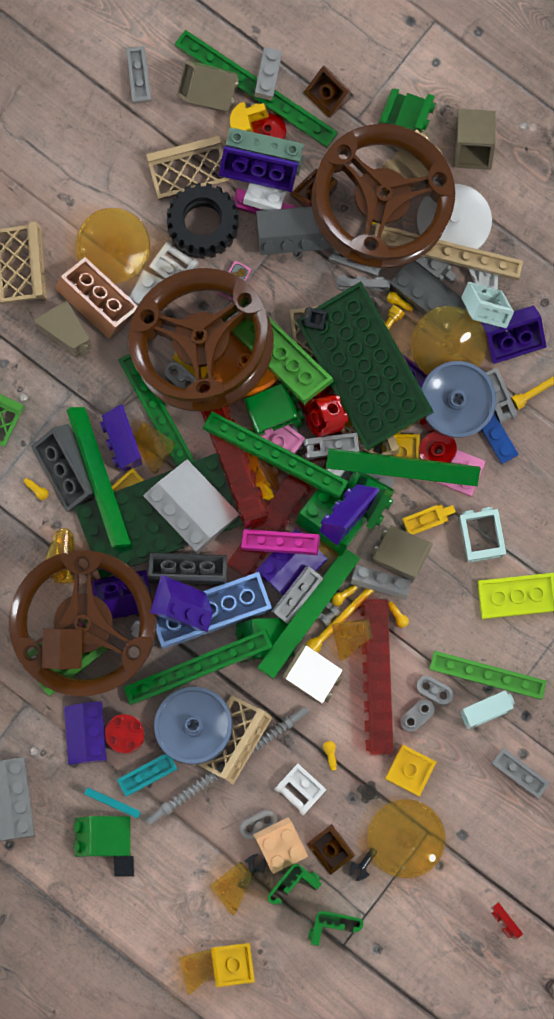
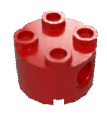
[305,395,348,437]
[105,714,145,755]

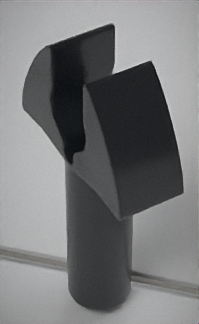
[349,847,378,881]
[238,853,265,888]

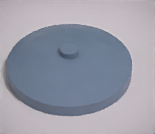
[421,361,496,438]
[154,687,233,765]

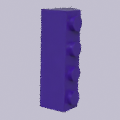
[219,146,298,192]

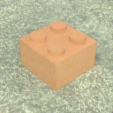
[253,817,308,874]

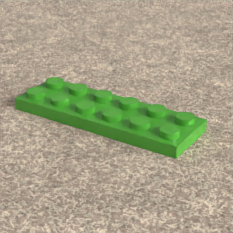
[231,316,333,404]

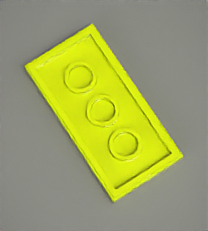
[477,573,554,620]

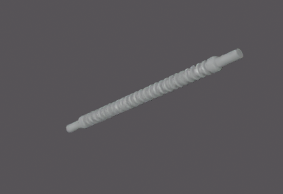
[146,706,309,825]

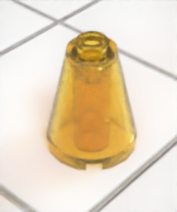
[44,528,76,584]

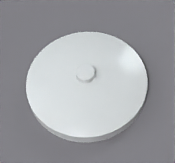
[416,184,492,249]

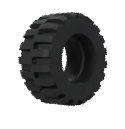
[167,183,239,259]

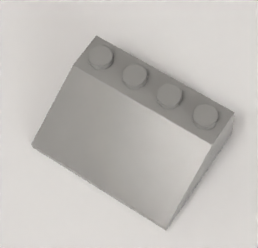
[143,459,240,554]
[0,757,36,842]

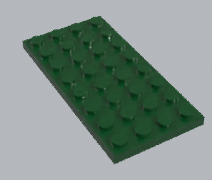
[296,281,434,451]
[74,453,245,579]

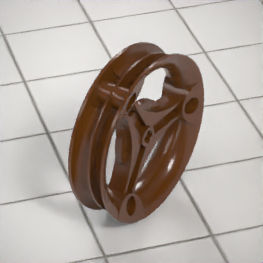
[311,124,455,268]
[128,268,274,411]
[9,550,157,696]

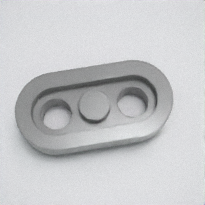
[165,362,196,388]
[416,676,453,705]
[400,699,435,733]
[239,810,278,839]

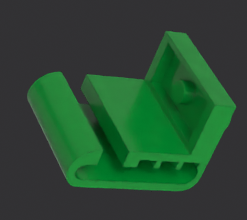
[378,88,436,133]
[244,384,305,436]
[340,472,395,530]
[235,618,295,663]
[73,816,131,857]
[267,864,322,905]
[307,911,364,946]

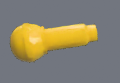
[387,291,414,312]
[23,478,49,501]
[331,585,357,606]
[387,601,409,628]
[323,741,337,771]

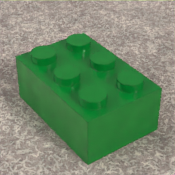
[295,489,367,556]

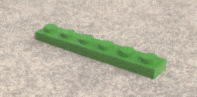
[429,651,547,700]

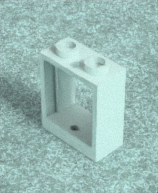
[461,281,514,328]
[459,507,506,563]
[460,690,515,730]

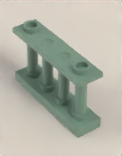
[226,127,304,175]

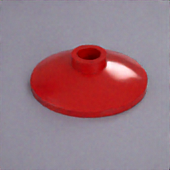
[251,113,286,139]
[419,431,457,463]

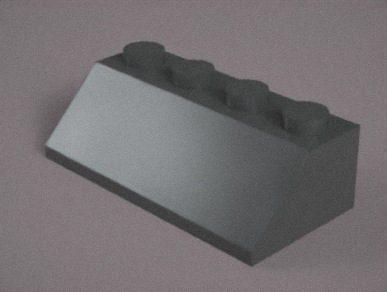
[256,205,334,255]
[389,261,468,334]
[31,424,95,512]
[148,553,227,586]

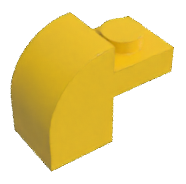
[230,102,269,132]

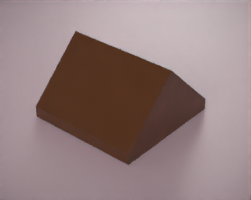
[303,65,351,118]
[290,169,338,207]
[42,628,83,669]
[307,824,356,875]

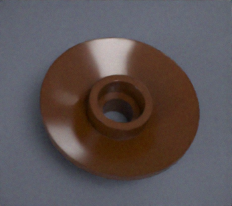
[257,458,280,490]

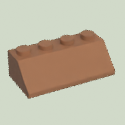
[55,257,138,339]

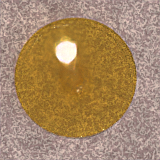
[76,208,151,284]
[411,306,487,376]
[367,799,445,878]

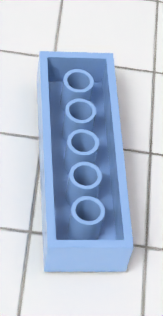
[156,572,272,650]

